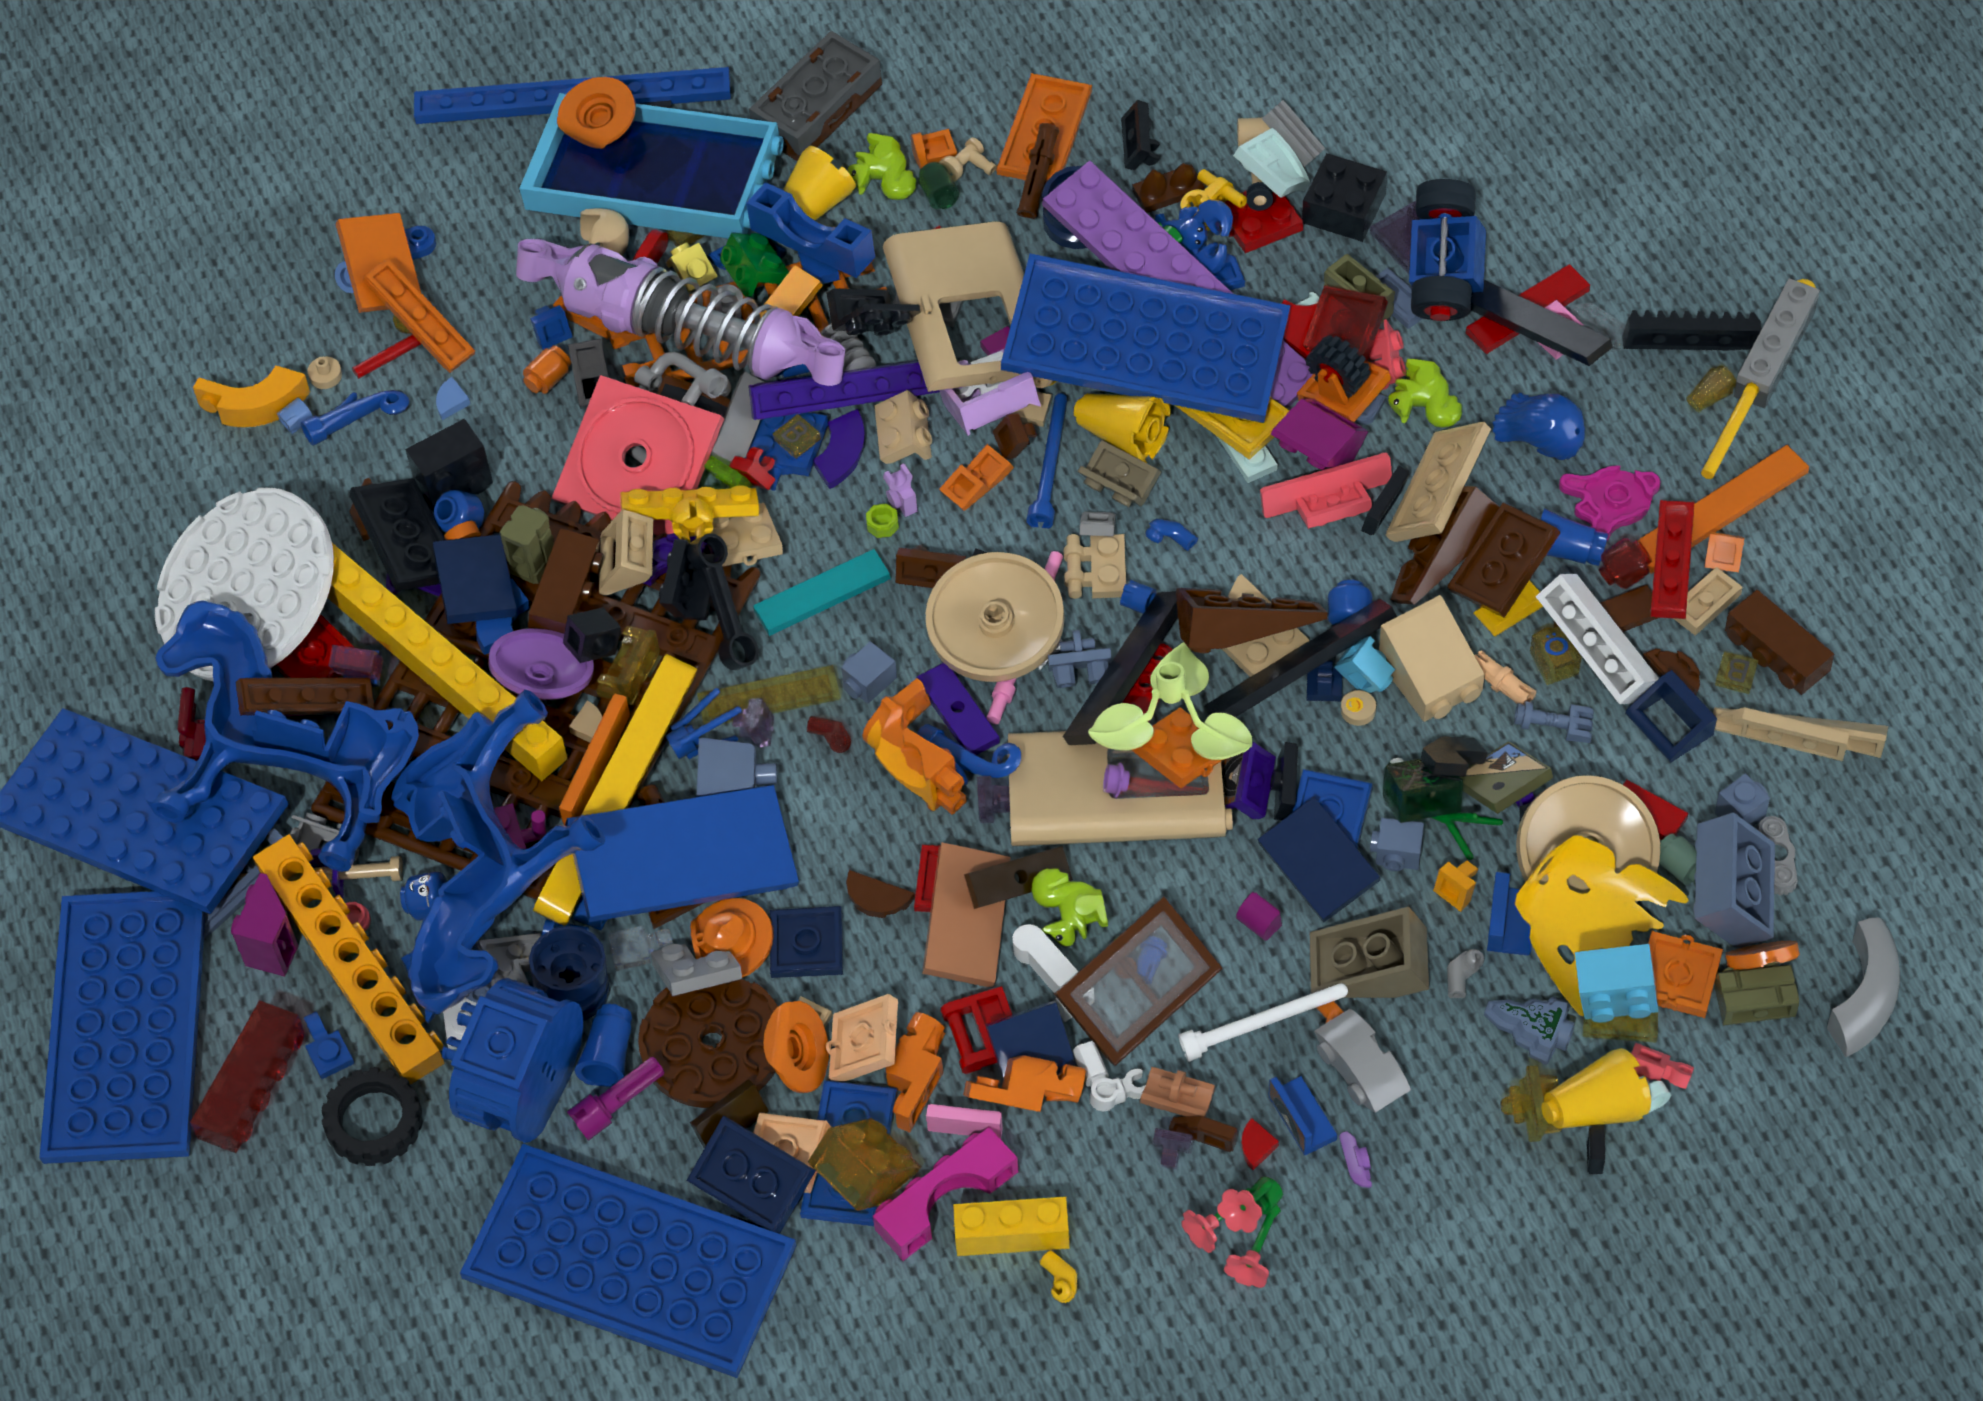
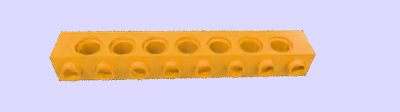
[253,834,445,1085]

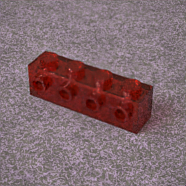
[190,1000,305,1153]

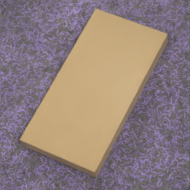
[1386,422,1491,542]

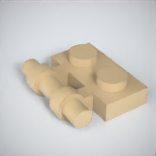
[1063,534,1126,599]

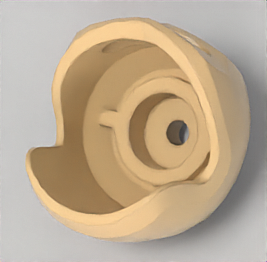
[580,208,629,256]

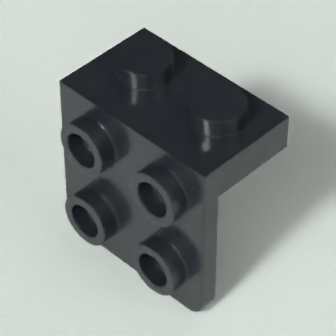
[827,289,921,336]

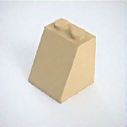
[1379,595,1485,722]

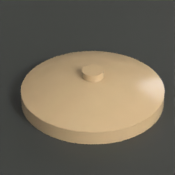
[926,552,1065,682]
[1516,776,1660,903]

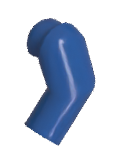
[1145,519,1198,551]

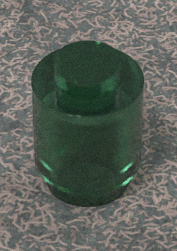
[919,162,959,209]

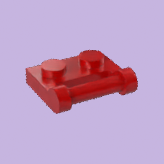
[940,986,1012,1074]

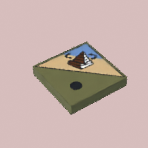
[1454,742,1553,814]

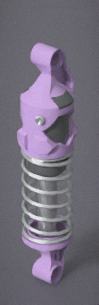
[516,239,845,386]

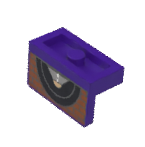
[1221,741,1276,819]

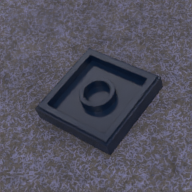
[770,906,843,978]
[985,1001,1076,1080]

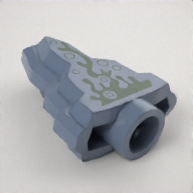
[1484,997,1575,1065]

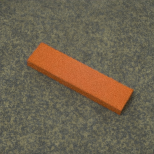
[363,258,475,373]
[559,693,630,826]

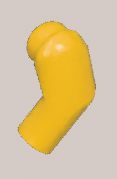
[1040,1250,1077,1303]

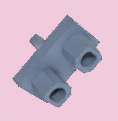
[1047,630,1111,688]

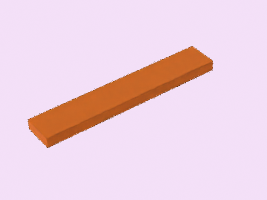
[1629,445,1809,574]

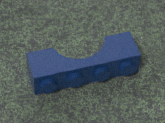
[746,182,875,278]

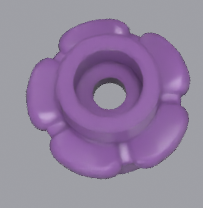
[1103,763,1130,798]

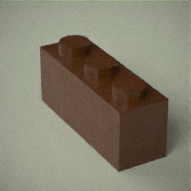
[528,528,603,634]
[1725,590,1835,695]

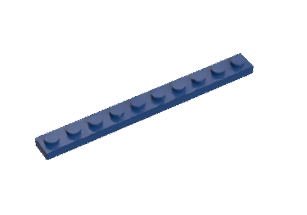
[414,67,731,124]

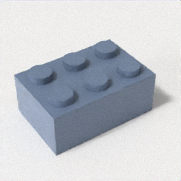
[1693,812,1775,948]

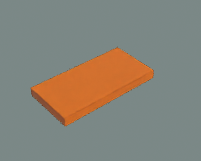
[996,73,1092,184]

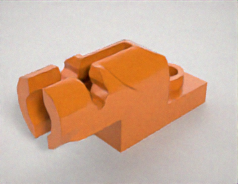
[886,1012,945,1133]
[963,1055,1085,1112]

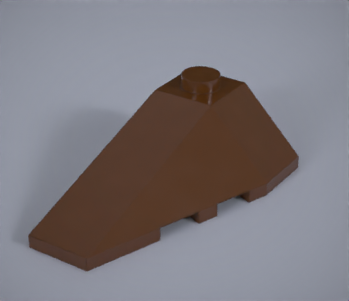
[1390,486,1499,605]

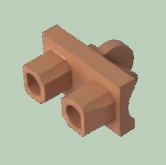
[1140,1067,1215,1117]

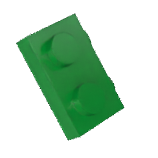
[720,233,789,297]

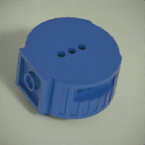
[442,978,583,1143]

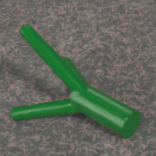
[1420,800,1503,860]

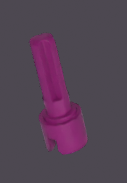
[567,1057,665,1141]

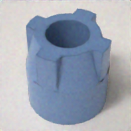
[277,397,313,434]

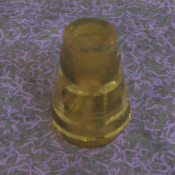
[1686,365,1737,413]

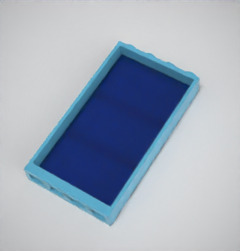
[519,93,784,239]

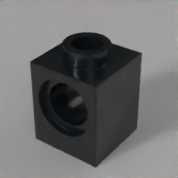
[563,607,621,663]

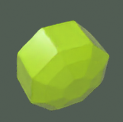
[866,504,899,538]

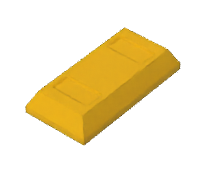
[1473,580,1543,637]

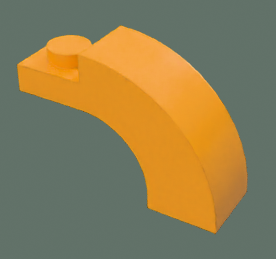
[193,365,310,427]

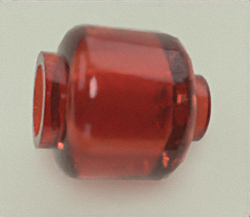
[1599,538,1652,589]

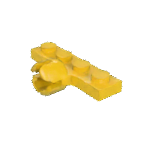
[620,486,759,543]

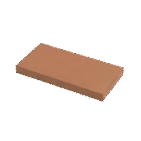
[922,842,1011,987]

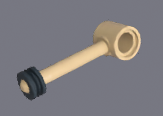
[1237,117,1273,211]

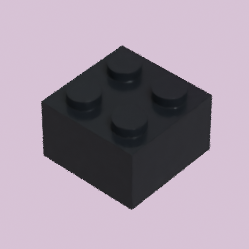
[1302,153,1387,242]
[405,418,493,512]

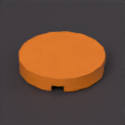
[1725,940,1800,970]

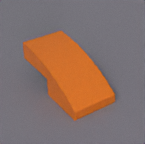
[939,444,1014,511]

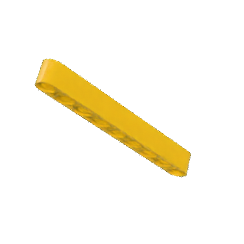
[533,654,698,926]

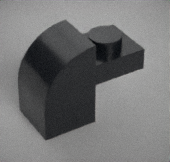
[568,339,608,409]

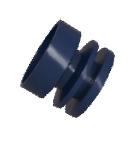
[529,926,610,1021]

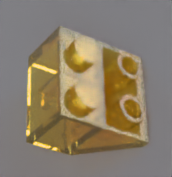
[808,1118,922,1211]

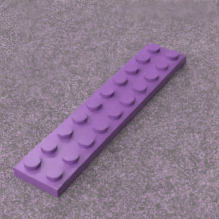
[1042,161,1313,408]

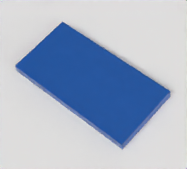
[565,785,799,922]

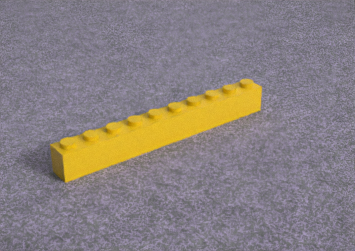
[327,543,567,781]

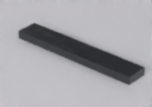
[1471,280,1613,366]
[1063,591,1178,745]
[1204,598,1397,717]

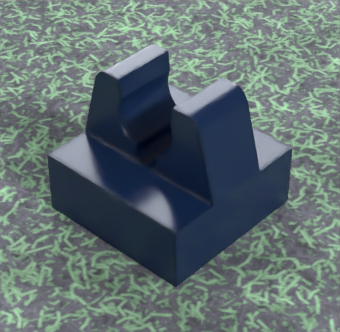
[1306,661,1342,702]

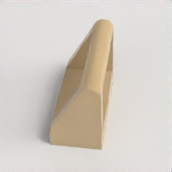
[599,509,653,595]

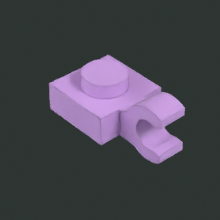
[883,464,917,517]

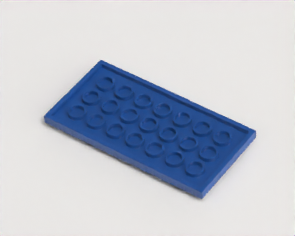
[1001,254,1290,423]
[0,708,289,914]
[39,891,206,1164]
[460,1144,797,1378]

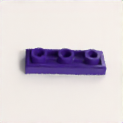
[916,663,1000,755]

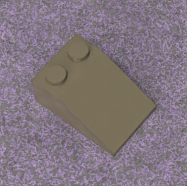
[1310,907,1429,998]

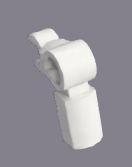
[1072,1041,1146,1111]

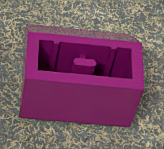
[1271,399,1369,470]
[231,873,298,977]

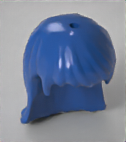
[1492,393,1585,460]

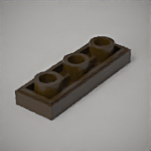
[964,846,1073,909]

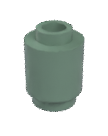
[1659,834,1697,885]

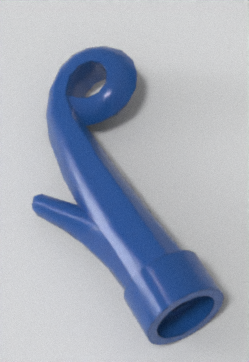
[301,390,410,446]
[917,724,1021,785]

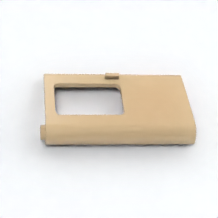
[883,222,1053,392]

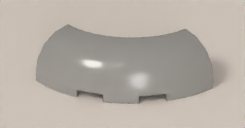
[1827,917,1900,1057]

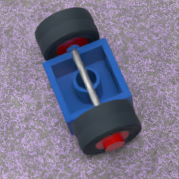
[1409,179,1486,321]

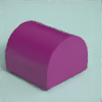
[1236,892,1282,941]

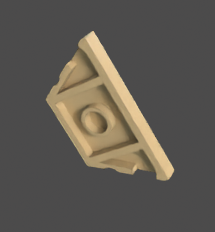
[1222,574,1329,677]

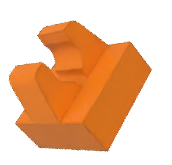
[1704,532,1744,573]

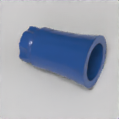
[1541,508,1608,566]
[574,1004,632,1087]

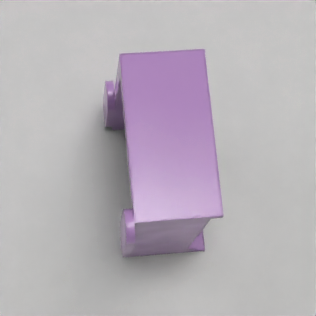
[939,348,1041,435]

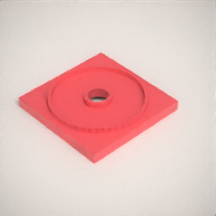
[551,375,724,536]

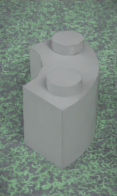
[1314,1009,1411,1113]

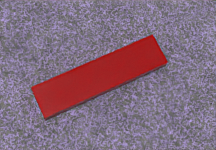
[1466,264,1590,354]
[1651,500,1695,619]

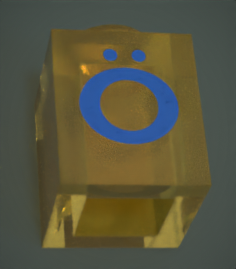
[1530,626,1581,685]

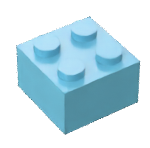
[1575,944,1659,1023]

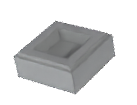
[1080,511,1116,536]

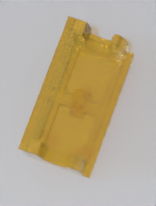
[596,626,660,705]

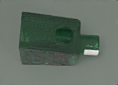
[1383,758,1463,823]

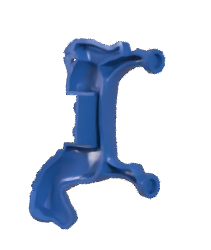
[151,600,419,872]
[391,689,605,1023]

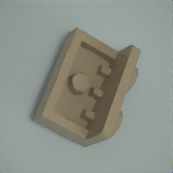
[1077,440,1161,507]

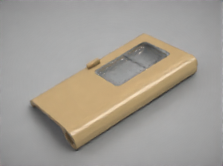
[1008,731,1233,846]

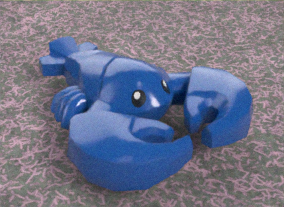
[1155,200,1233,274]

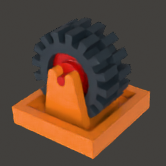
[1297,335,1391,422]

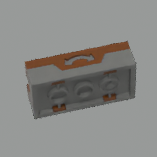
[749,31,882,161]

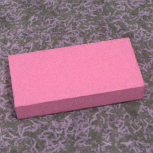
[926,1104,1003,1139]

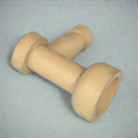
[938,137,997,182]

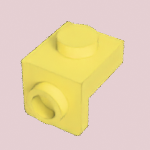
[666,242,718,293]

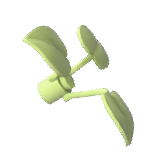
[1088,642,1252,760]

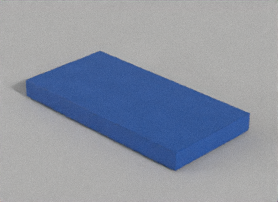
[800,1080,897,1226]

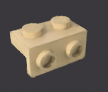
[874,390,932,464]

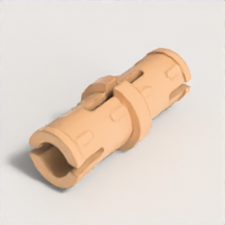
[1474,650,1536,704]

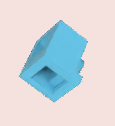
[1334,636,1395,693]

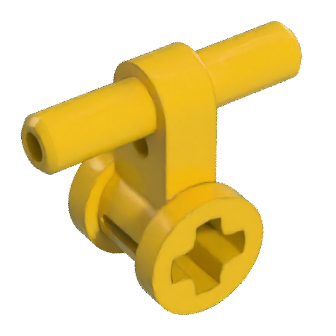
[1180,169,1247,231]

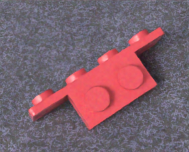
[1260,452,1392,529]

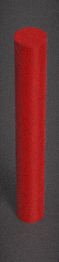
[352,334,421,379]

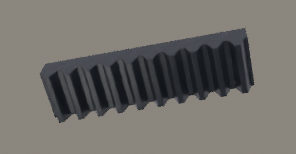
[1622,310,1762,351]

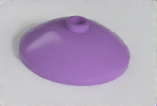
[488,628,594,700]

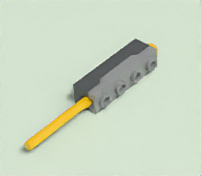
[1701,278,1820,479]

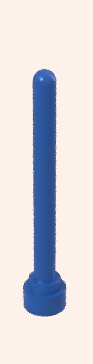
[1026,393,1067,529]

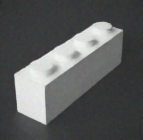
[1536,574,1659,704]

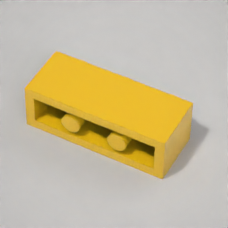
[953,1197,1070,1256]

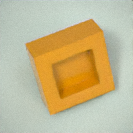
[1433,860,1478,912]

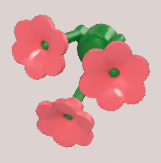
[1181,1177,1283,1288]

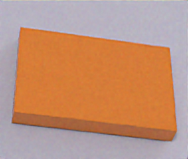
[336,213,421,313]

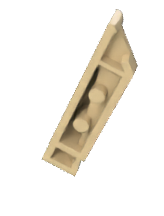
[1713,707,1888,761]

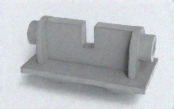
[290,812,367,861]

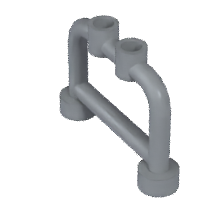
[627,352,728,464]

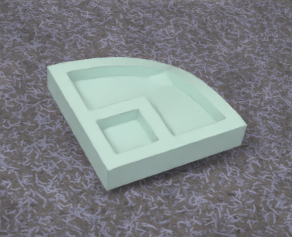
[1233,128,1310,198]

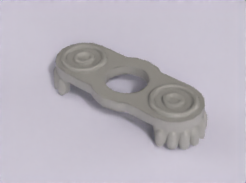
[1756,816,1798,896]

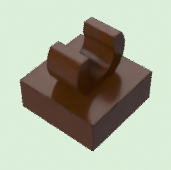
[993,413,1037,460]

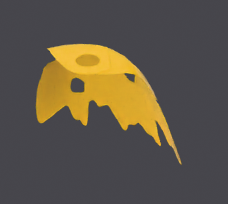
[1515,835,1689,1016]

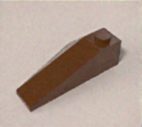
[1176,588,1328,653]

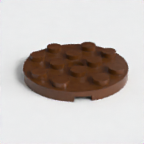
[638,979,778,1108]

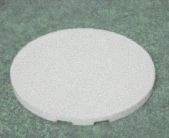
[155,487,334,681]

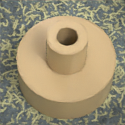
[308,356,342,389]

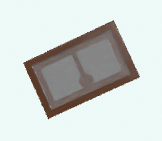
[1054,897,1222,1066]

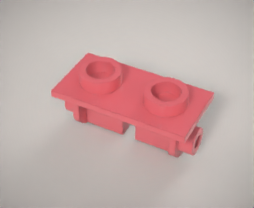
[1367,319,1406,390]

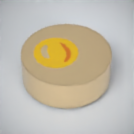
[1341,690,1376,726]

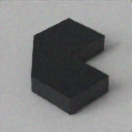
[1420,736,1487,777]

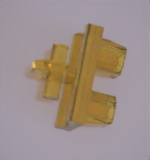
[1500,1066,1562,1142]

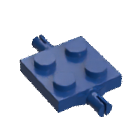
[745,412,828,491]

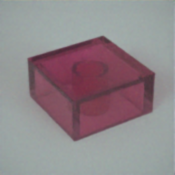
[329,645,384,680]

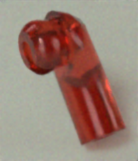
[807,716,851,753]

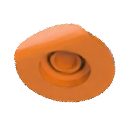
[557,77,636,149]
[690,898,774,978]
[763,1001,829,1093]

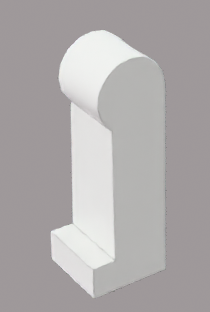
[1013,924,1094,1022]

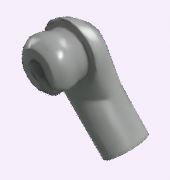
[1447,949,1484,998]

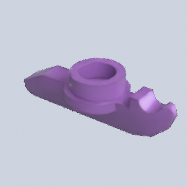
[1339,1131,1372,1188]

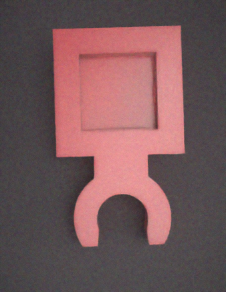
[1631,1043,1694,1089]

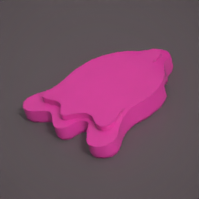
[1559,466,1660,541]

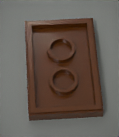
[1447,502,1560,618]

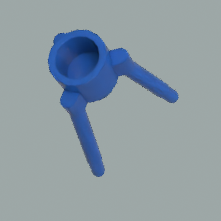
[665,688,742,759]

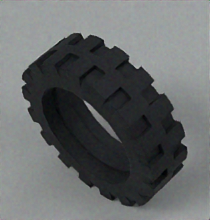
[322,1067,422,1166]

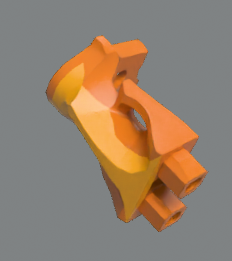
[862,678,967,815]

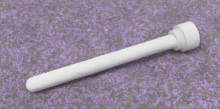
[1178,983,1348,1062]

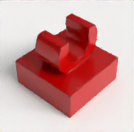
[728,447,776,490]

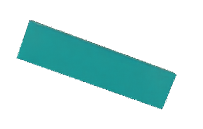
[753,549,891,636]

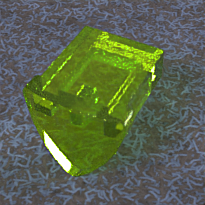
[704,455,752,489]

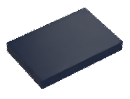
[433,535,516,624]
[1257,797,1381,923]
[686,1116,816,1234]

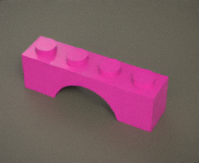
[873,1127,1019,1261]

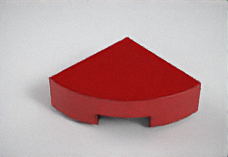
[1242,1118,1279,1170]

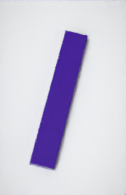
[748,360,940,420]

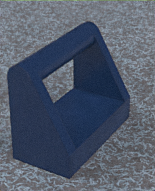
[1625,670,1717,763]

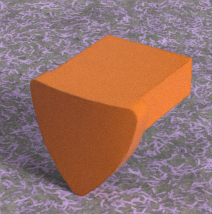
[910,129,957,170]

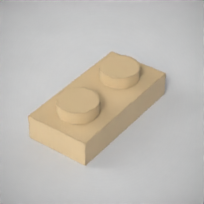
[1673,567,1743,636]

